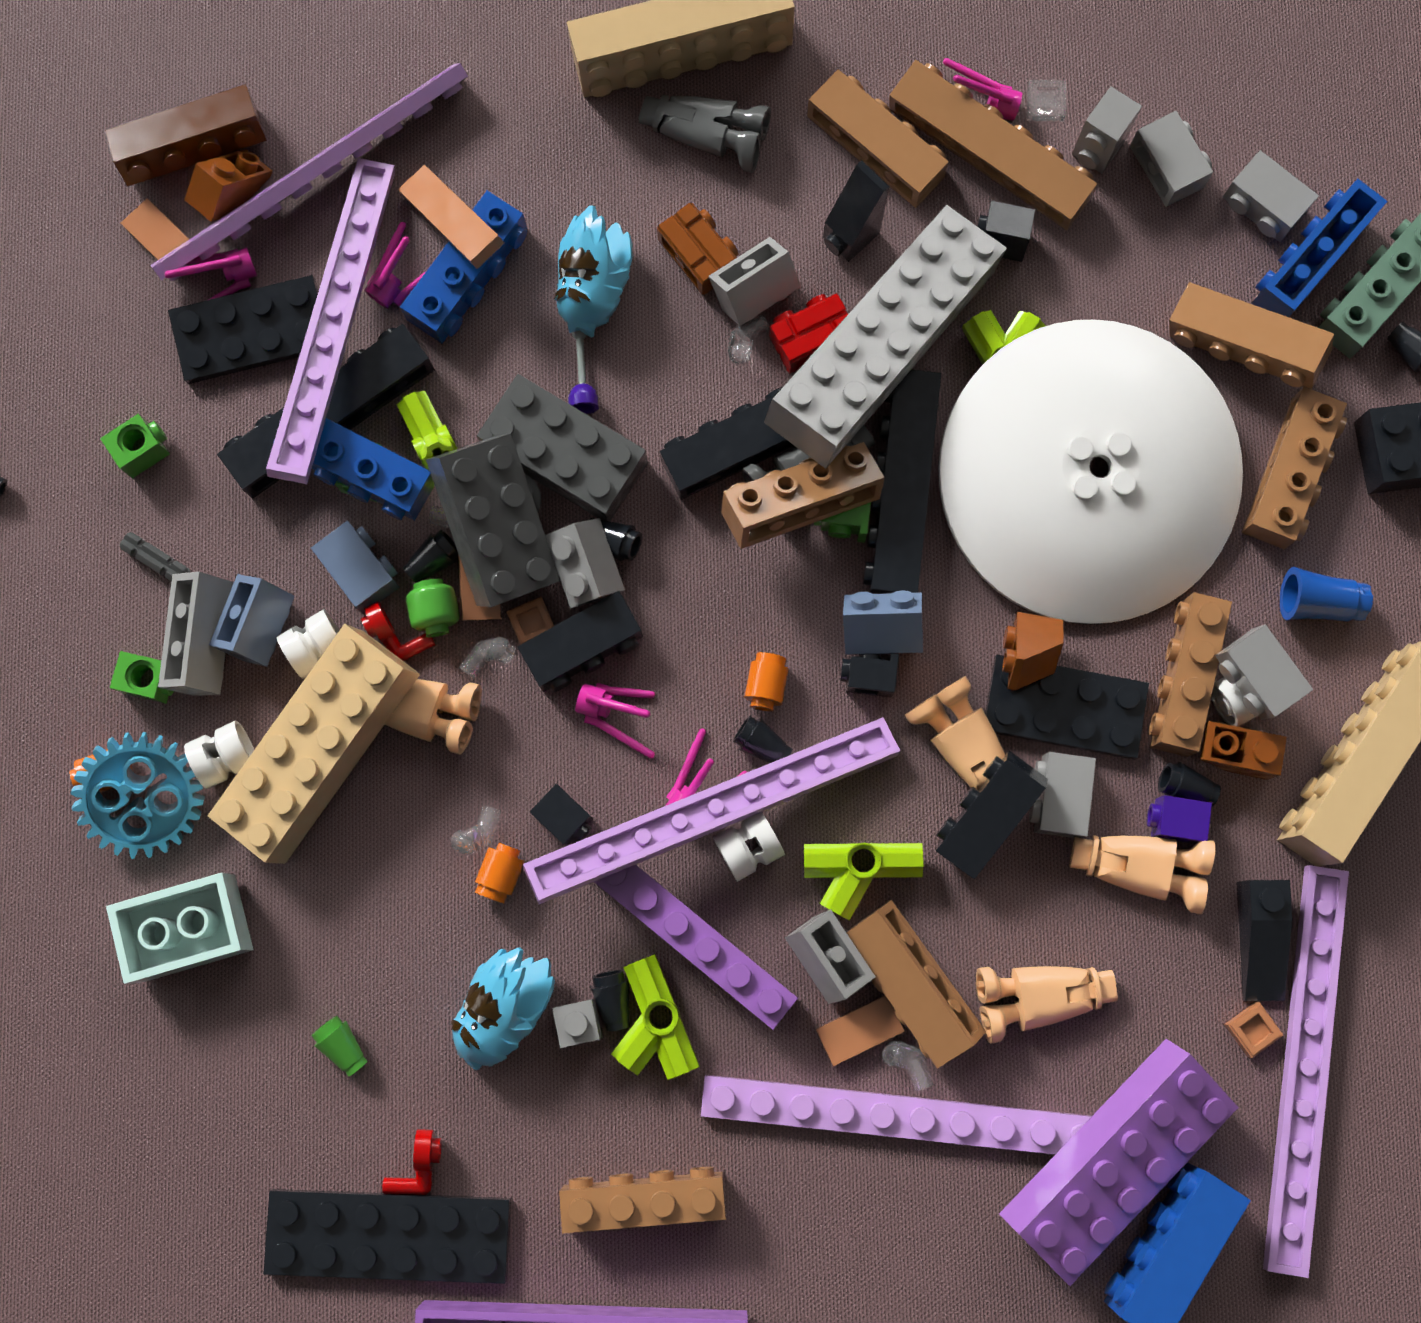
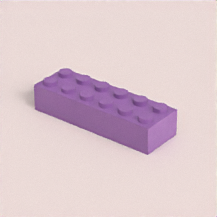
[999,1039,1239,1286]

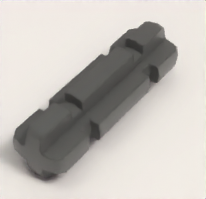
[119,532,190,581]

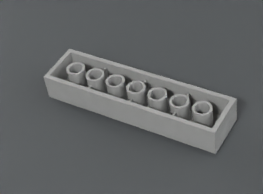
[764,205,1007,469]

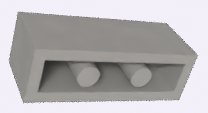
[158,572,234,696]

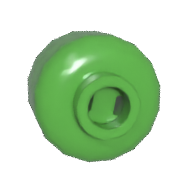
[406,579,460,637]

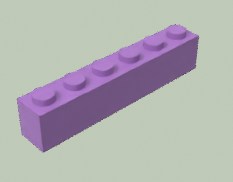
[594,865,798,1030]

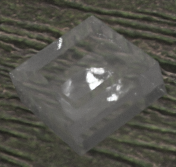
[1027,80,1066,121]

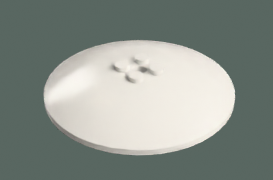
[939,320,1243,624]

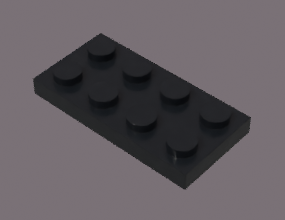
[168,275,319,384]
[985,655,1149,760]

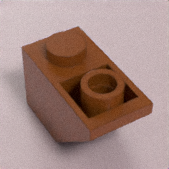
[184,149,272,222]
[1002,612,1064,690]
[1200,721,1287,780]

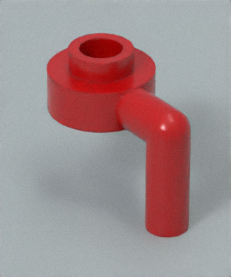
[361,601,436,661]
[382,1129,442,1195]

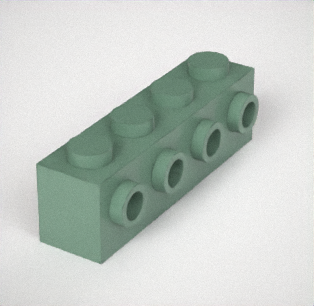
[1318,213,1421,359]

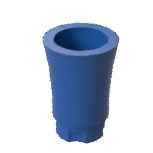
[1279,567,1373,622]

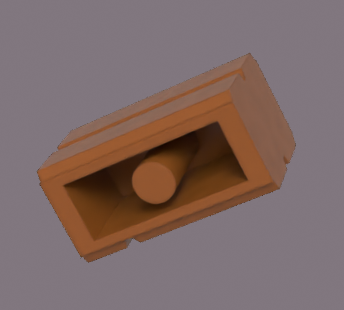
[657,203,739,295]

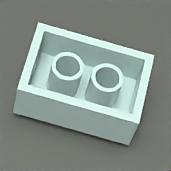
[106,873,253,984]

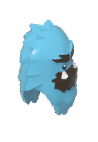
[554,206,633,338]
[451,947,555,1070]

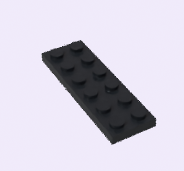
[263,1189,511,1284]

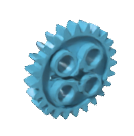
[71,732,205,859]

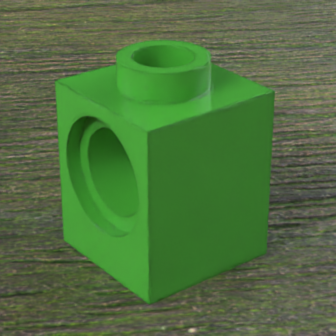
[100,413,170,479]
[109,651,174,704]

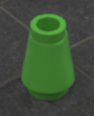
[311,1015,368,1077]

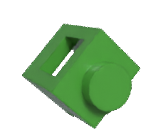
[814,502,871,543]

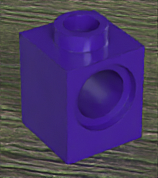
[1147,795,1212,844]

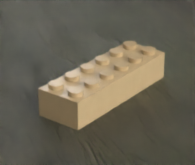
[567,0,795,98]
[208,624,420,864]
[1277,641,1421,867]

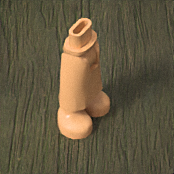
[905,676,1005,790]
[385,679,482,754]
[1069,835,1215,914]
[976,966,1118,1044]

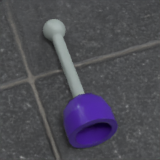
[568,330,599,414]

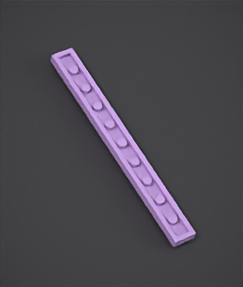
[150,63,468,281]
[266,158,395,484]
[523,717,900,904]
[1263,865,1349,1278]
[701,1075,1092,1154]

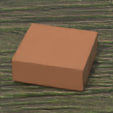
[507,597,554,645]
[1224,1002,1284,1058]

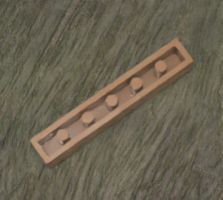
[889,59,1098,230]

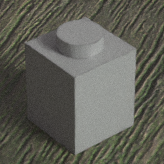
[552,999,603,1048]

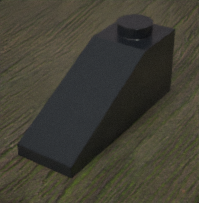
[823,160,889,262]
[1237,880,1292,1001]

